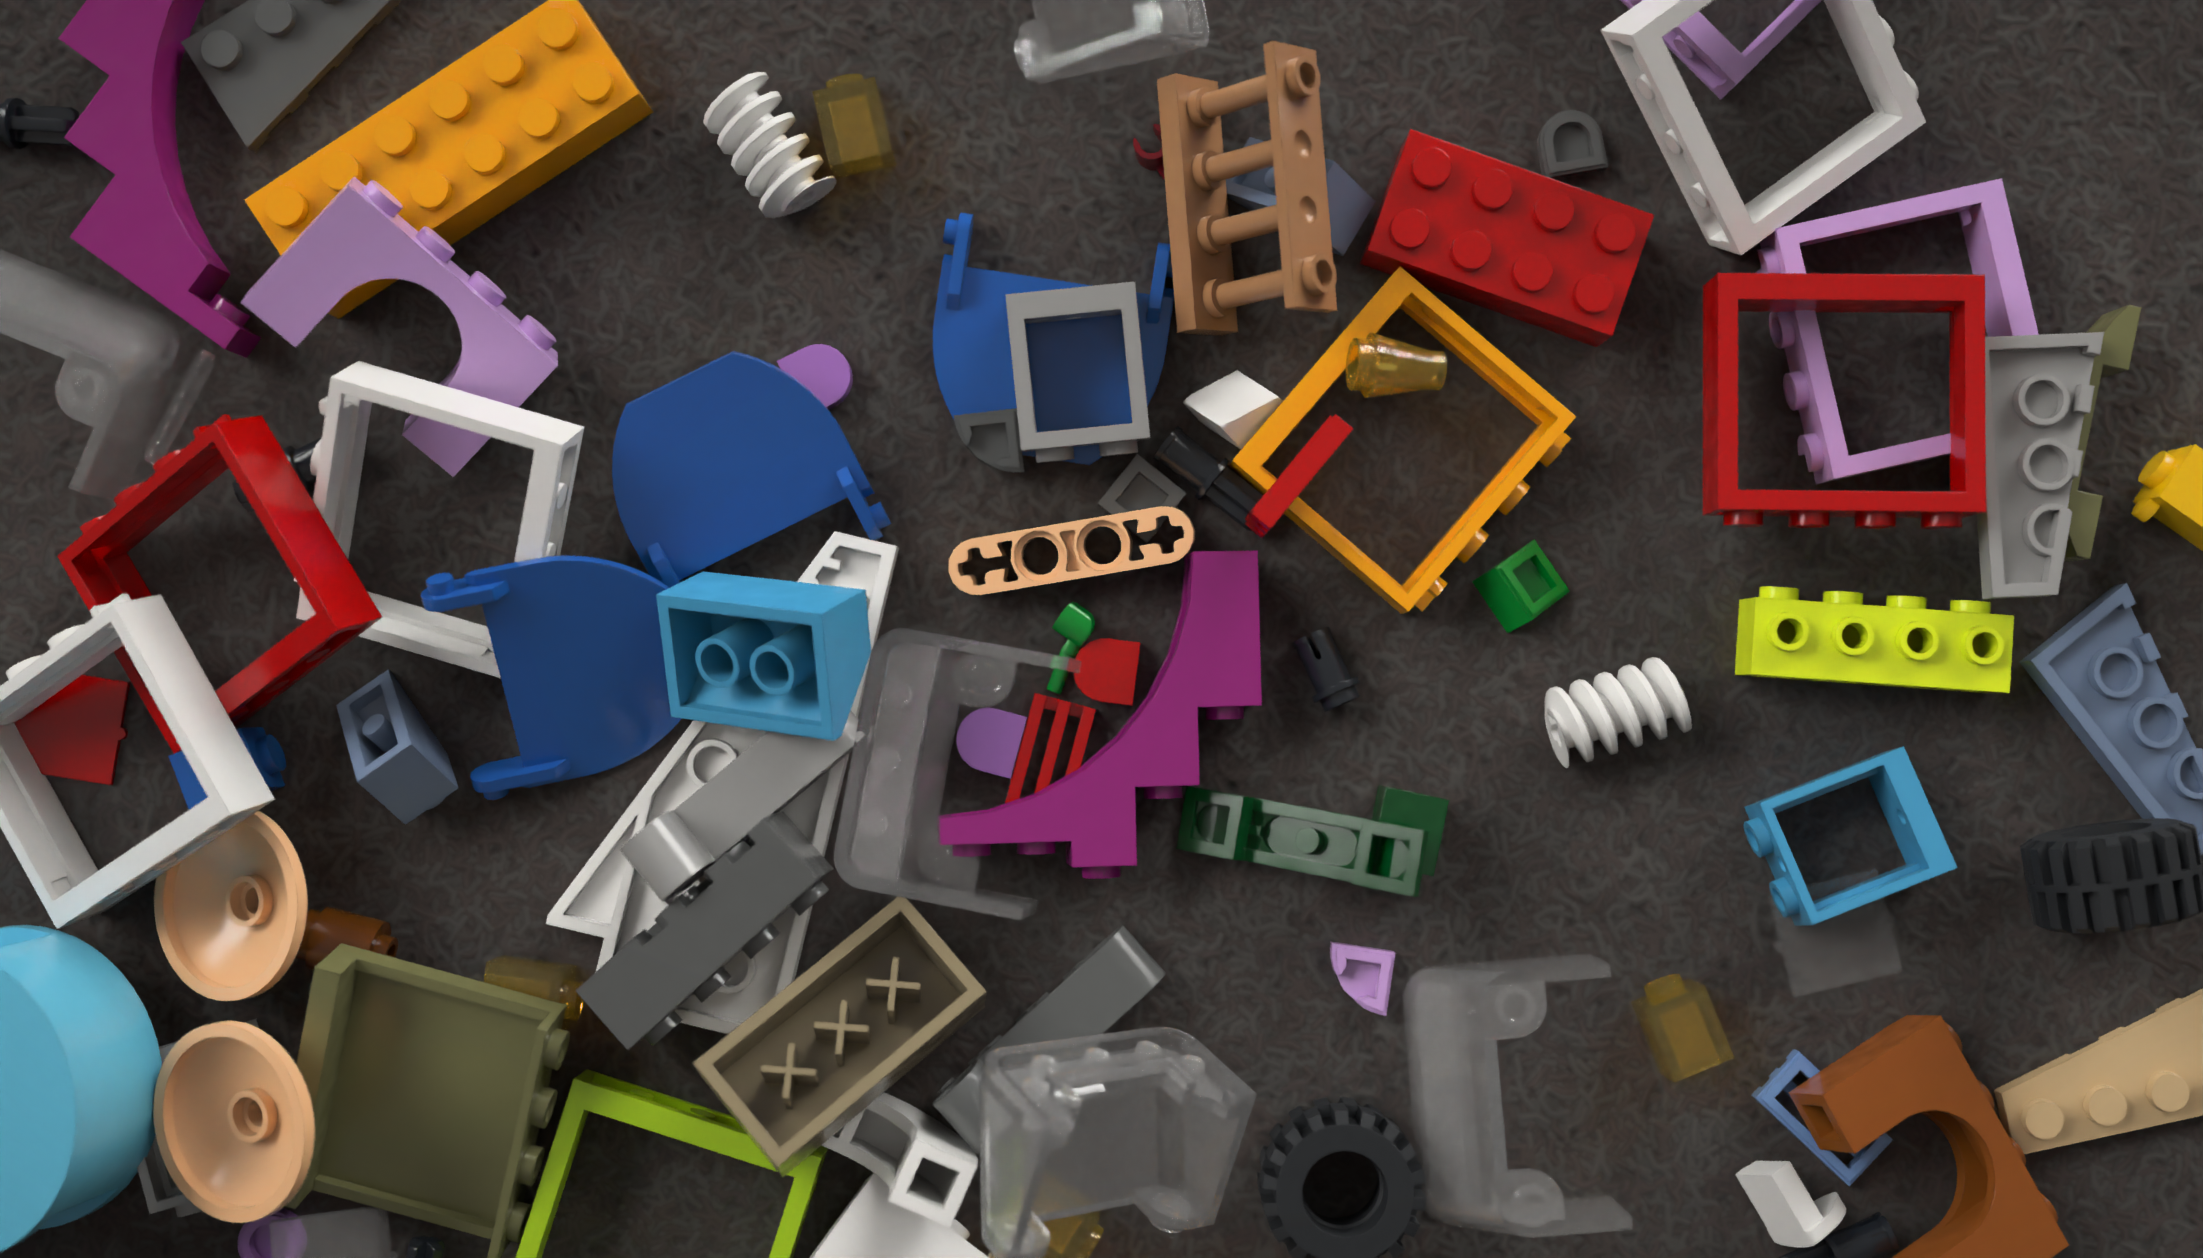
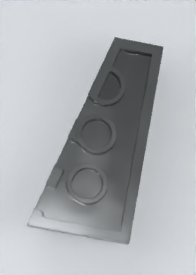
[181,0,402,153]

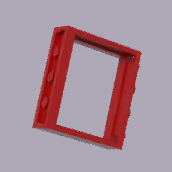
[1703,273,1986,530]
[57,414,382,754]

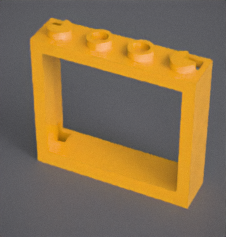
[1229,266,1576,614]

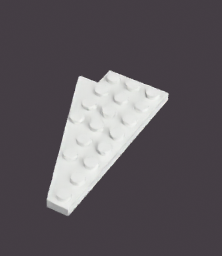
[546,531,899,1034]

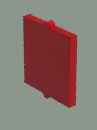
[14,675,130,785]

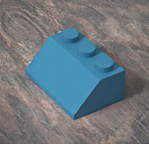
[656,571,871,741]

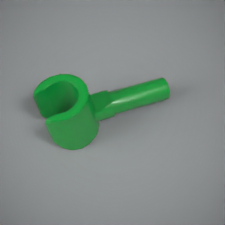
[1046,602,1095,694]

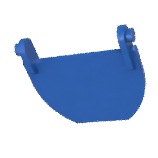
[933,212,1174,465]
[612,351,891,588]
[421,556,682,800]

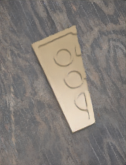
[1994,988,2203,1154]

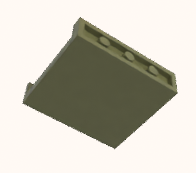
[285,943,570,1258]

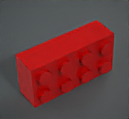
[1360,129,1654,347]

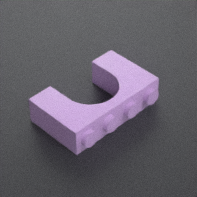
[241,176,558,477]

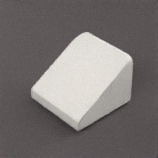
[1183,370,1282,449]

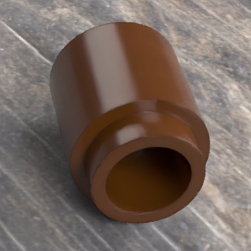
[295,907,398,970]

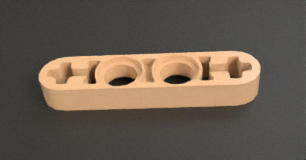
[948,506,1195,595]

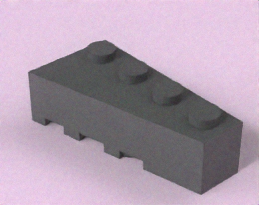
[576,811,834,1050]

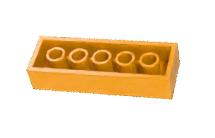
[244,0,653,319]

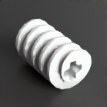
[703,72,837,218]
[1544,657,1692,768]

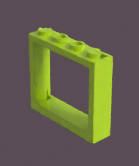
[516,1069,828,1258]

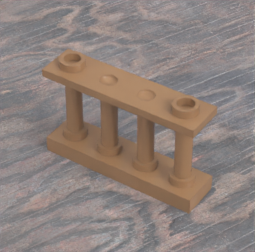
[1157,41,1337,336]

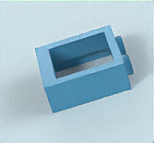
[1744,746,1957,926]

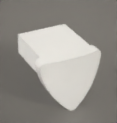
[1735,1161,1846,1248]

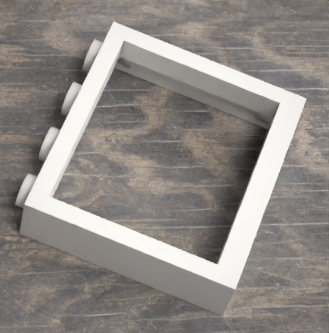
[1601,0,1926,255]
[294,361,584,678]
[0,593,275,929]

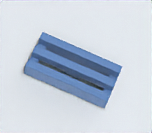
[1751,1049,1893,1187]

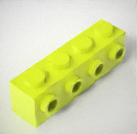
[1735,586,2014,693]

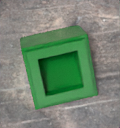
[1472,539,1570,633]

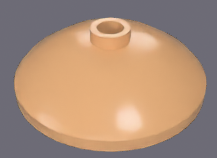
[154,811,308,1001]
[153,1021,315,1223]

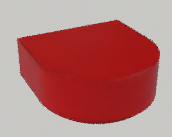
[1073,638,1140,706]

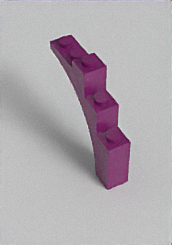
[937,550,1262,879]

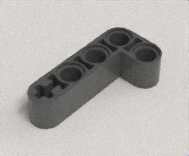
[933,925,1165,1154]

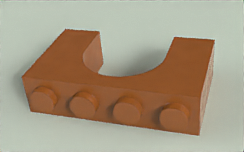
[1788,1015,2069,1258]

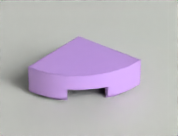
[1330,941,1395,1016]

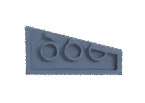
[2020,583,2203,855]

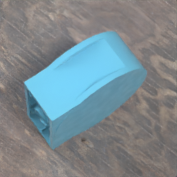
[0,925,162,1252]

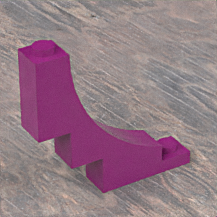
[58,0,261,358]

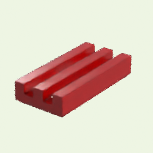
[1245,414,1353,538]
[1005,693,1096,803]

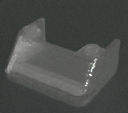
[0,249,186,500]
[834,628,1082,920]
[1402,953,1633,1238]

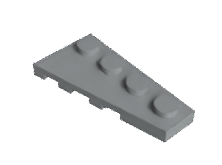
[1977,332,2104,599]

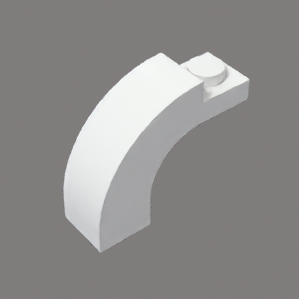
[822,1093,978,1228]

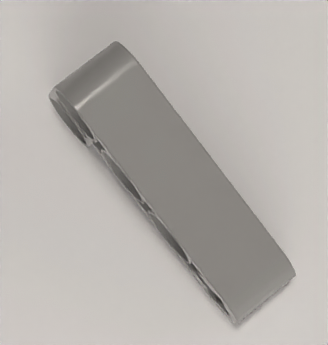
[620,710,870,902]

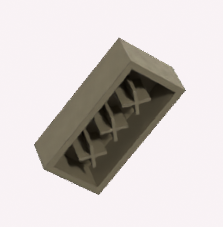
[693,893,987,1178]

